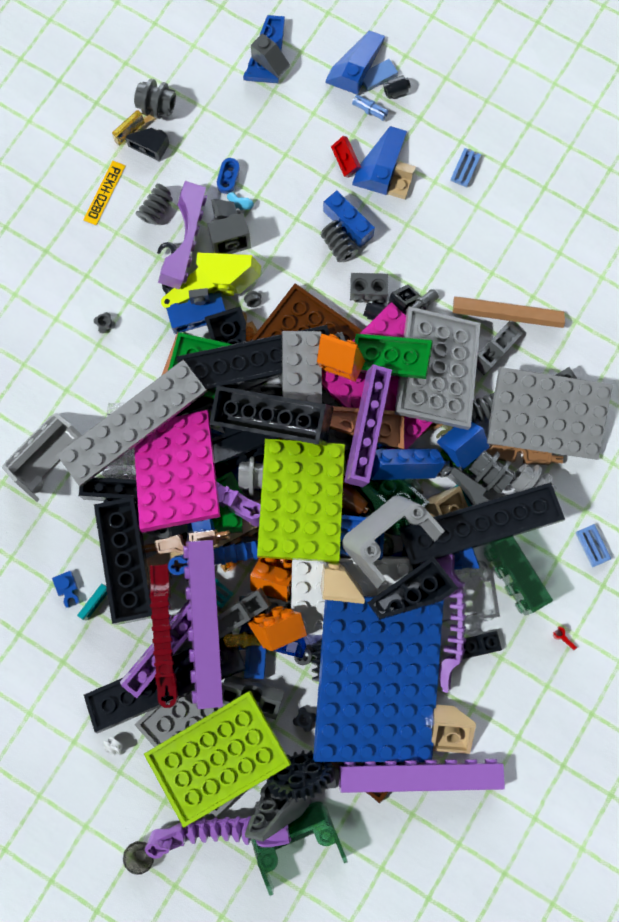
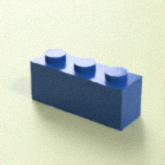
[323,190,375,248]
[166,293,226,335]

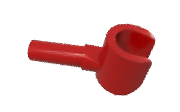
[553,627,577,650]

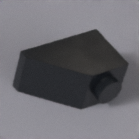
[125,128,169,161]

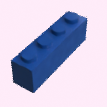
[370,449,446,480]

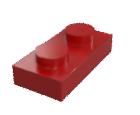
[331,136,361,178]

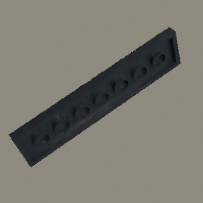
[176,325,329,391]
[398,482,565,567]
[84,632,246,734]

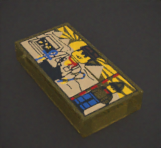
[112,110,145,146]

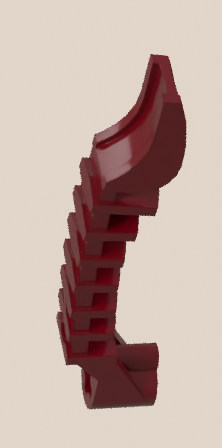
[150,564,179,708]

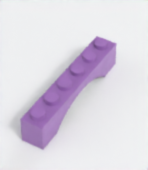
[158,181,207,289]

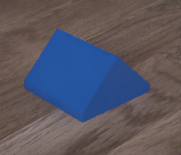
[437,422,490,471]

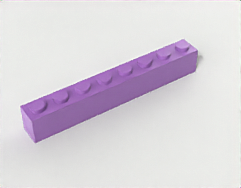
[183,540,223,709]
[339,759,505,793]

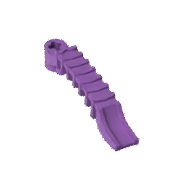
[217,482,261,527]
[436,554,466,693]
[145,816,291,859]

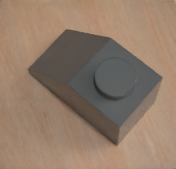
[251,33,290,78]
[211,199,241,219]

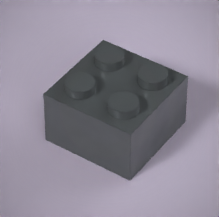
[207,213,251,254]

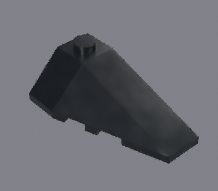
[205,306,246,388]
[367,557,459,620]

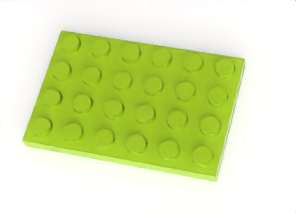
[257,439,345,563]
[144,691,291,828]

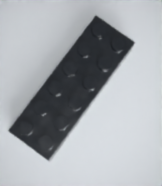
[210,386,334,446]
[94,497,152,625]

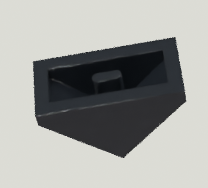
[388,284,421,313]

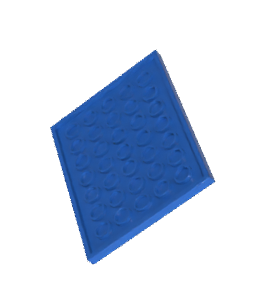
[313,596,444,762]

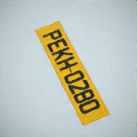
[83,161,125,225]

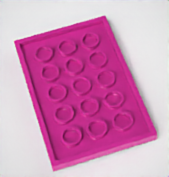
[134,410,220,533]

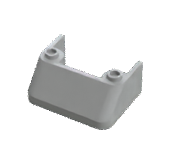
[2,413,82,502]
[342,496,444,589]

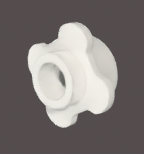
[103,737,123,756]

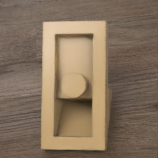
[388,162,416,199]

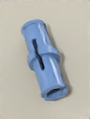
[352,94,389,121]

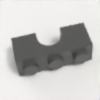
[222,675,284,720]

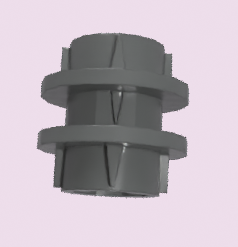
[134,79,176,119]
[469,450,515,494]

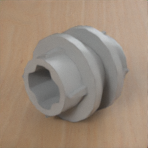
[238,456,264,496]
[510,463,557,493]

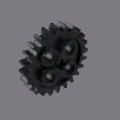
[266,750,334,802]

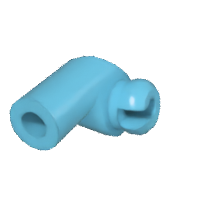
[227,192,254,210]

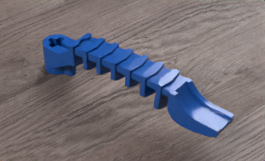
[168,540,258,575]

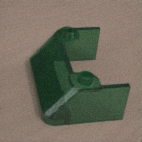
[251,801,348,896]

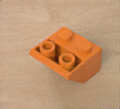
[317,334,365,382]
[250,558,292,602]
[248,606,307,651]

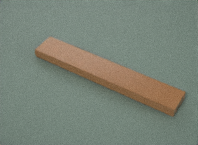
[453,296,565,328]

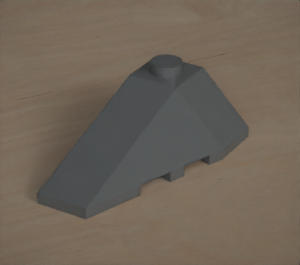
[245,783,312,842]

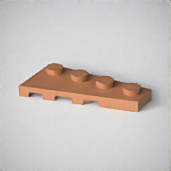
[330,406,404,449]

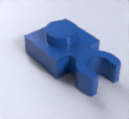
[52,571,80,608]

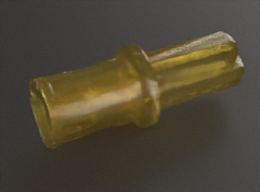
[223,632,262,648]

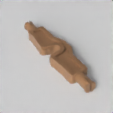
[486,445,563,466]
[144,529,230,554]

